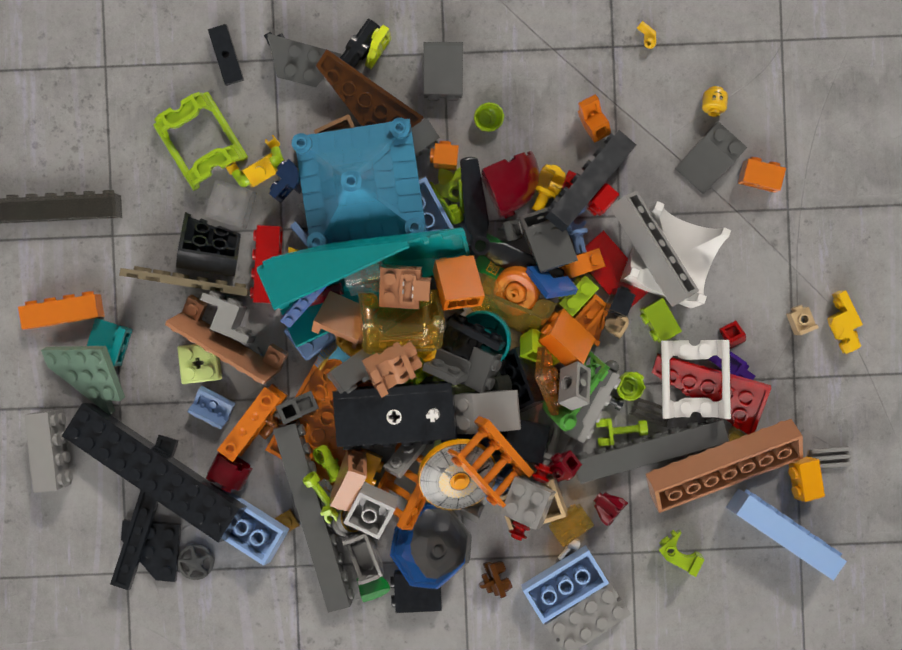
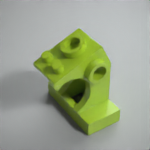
[658,529,705,577]

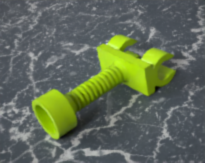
[596,418,648,446]
[302,471,339,524]

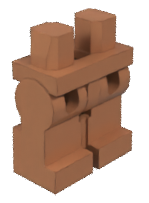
[362,342,423,398]

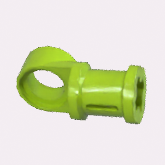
[313,445,340,483]

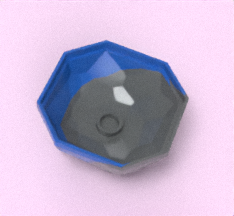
[390,503,472,589]

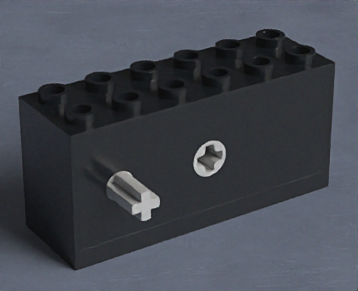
[332,381,458,450]

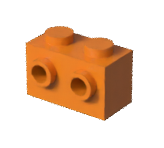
[430,141,459,171]
[738,157,786,193]

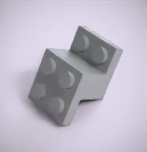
[200,291,257,344]

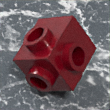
[548,450,582,482]

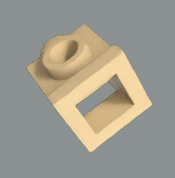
[786,305,819,335]

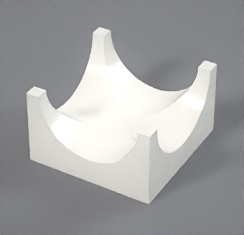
[620,201,731,308]

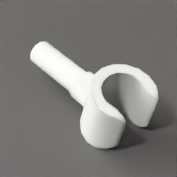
[558,537,580,560]

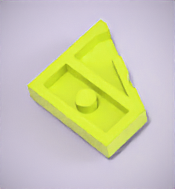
[365,25,391,70]

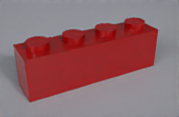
[250,225,283,303]

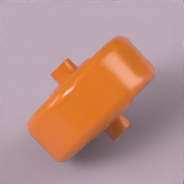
[493,266,540,314]

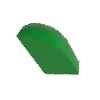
[356,576,390,602]

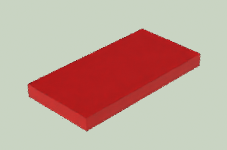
[576,230,648,307]

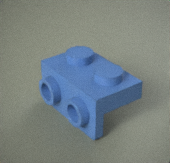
[187,386,236,429]

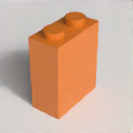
[433,255,485,311]
[538,308,596,366]

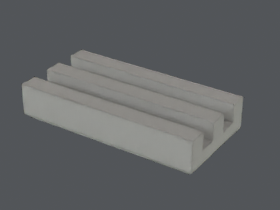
[810,446,851,468]

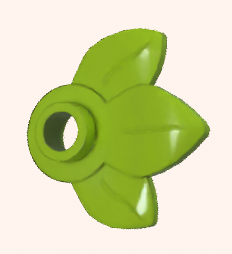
[435,167,462,202]

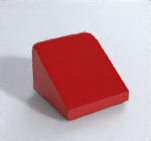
[719,321,746,349]

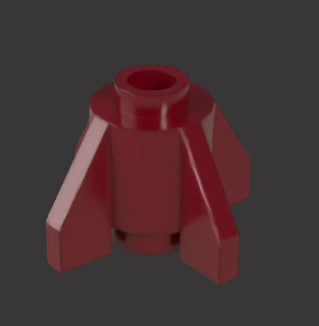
[593,492,628,526]

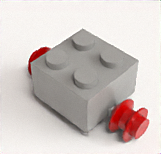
[500,463,556,541]

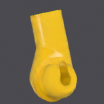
[637,21,657,49]

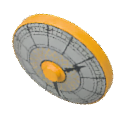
[418,439,497,510]

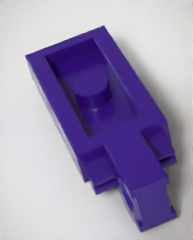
[708,351,756,380]

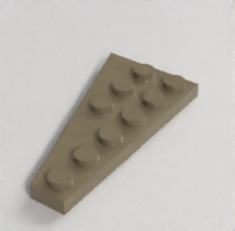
[119,266,251,297]

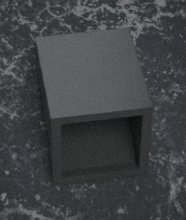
[423,42,463,101]

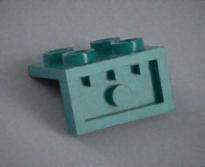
[87,318,133,367]

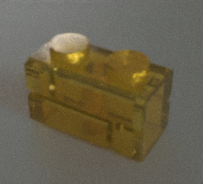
[548,504,594,547]

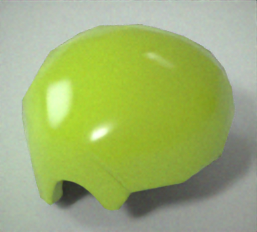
[473,102,504,132]
[617,372,646,401]

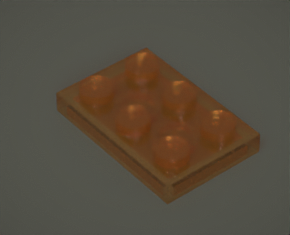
[535,346,562,416]

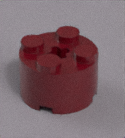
[206,452,253,493]

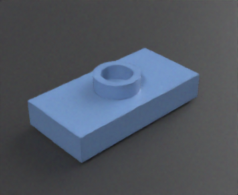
[290,221,309,248]

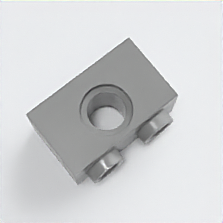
[558,361,591,410]

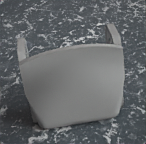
[342,530,384,585]

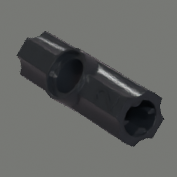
[340,18,381,68]

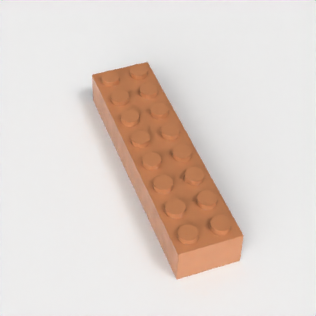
[646,419,803,513]

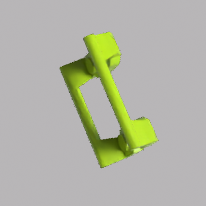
[153,92,248,191]

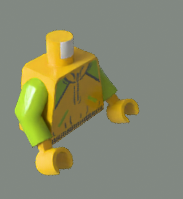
[225,135,284,187]

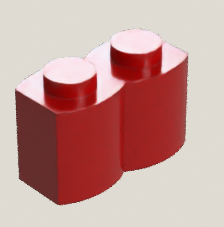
[587,183,620,216]

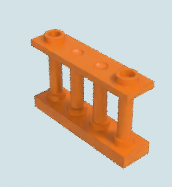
[217,384,288,462]
[447,416,534,508]
[377,443,427,530]

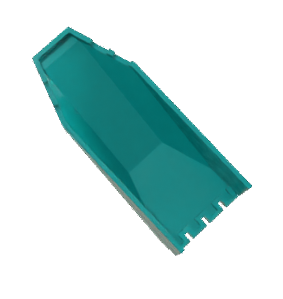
[257,228,470,348]

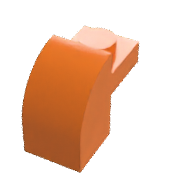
[578,94,611,143]
[558,248,605,279]

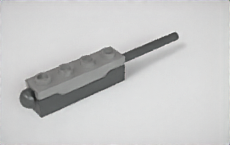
[551,360,621,475]

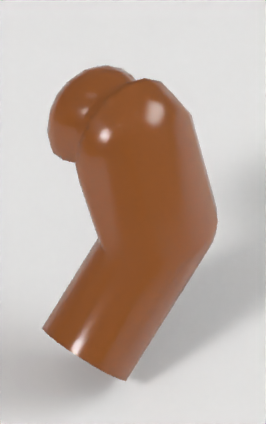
[259,415,279,440]

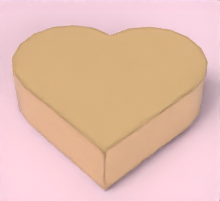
[604,316,629,339]

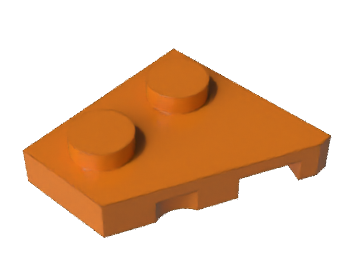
[573,294,608,347]

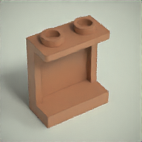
[312,291,374,349]

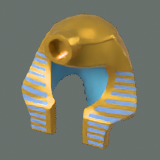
[314,336,363,382]

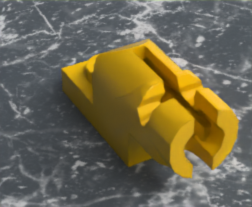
[828,290,863,354]

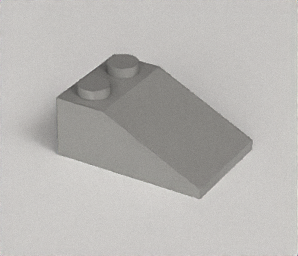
[454,390,521,434]

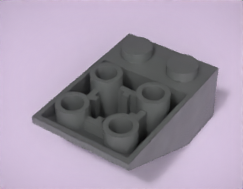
[519,207,578,273]

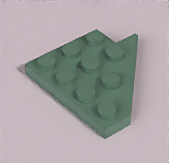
[41,346,125,415]

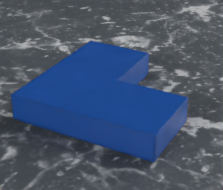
[525,266,578,299]

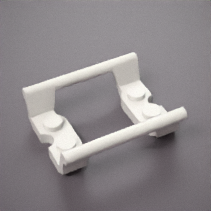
[661,340,731,419]

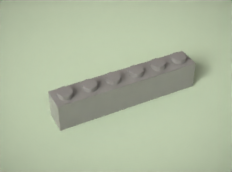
[610,191,699,307]

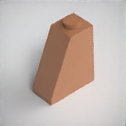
[330,449,367,512]

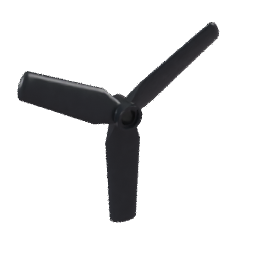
[429,157,564,297]

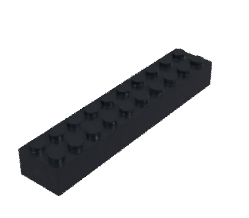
[62,403,247,543]

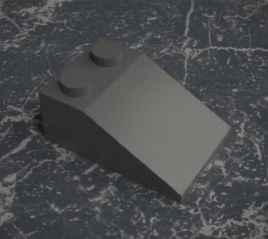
[675,122,748,194]

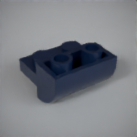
[269,159,302,203]

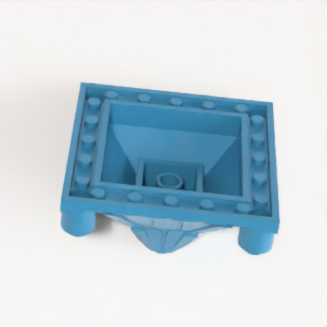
[292,118,427,248]

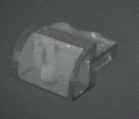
[344,260,385,296]

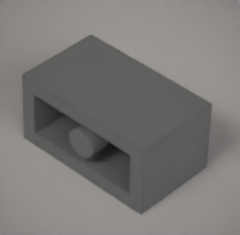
[462,346,502,393]

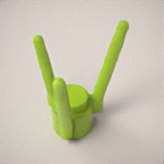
[429,180,464,224]

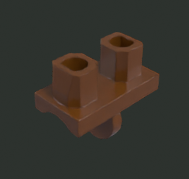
[479,561,513,598]

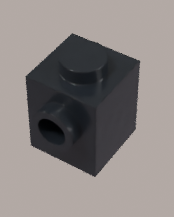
[604,286,636,318]

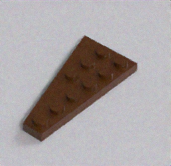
[316,49,424,128]

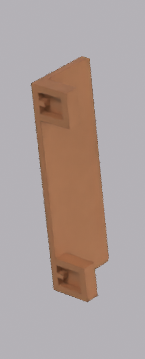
[165,295,289,384]

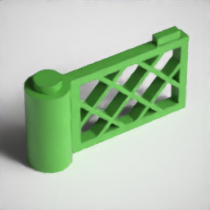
[542,351,610,431]

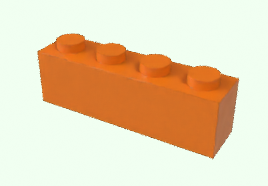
[18,291,105,330]

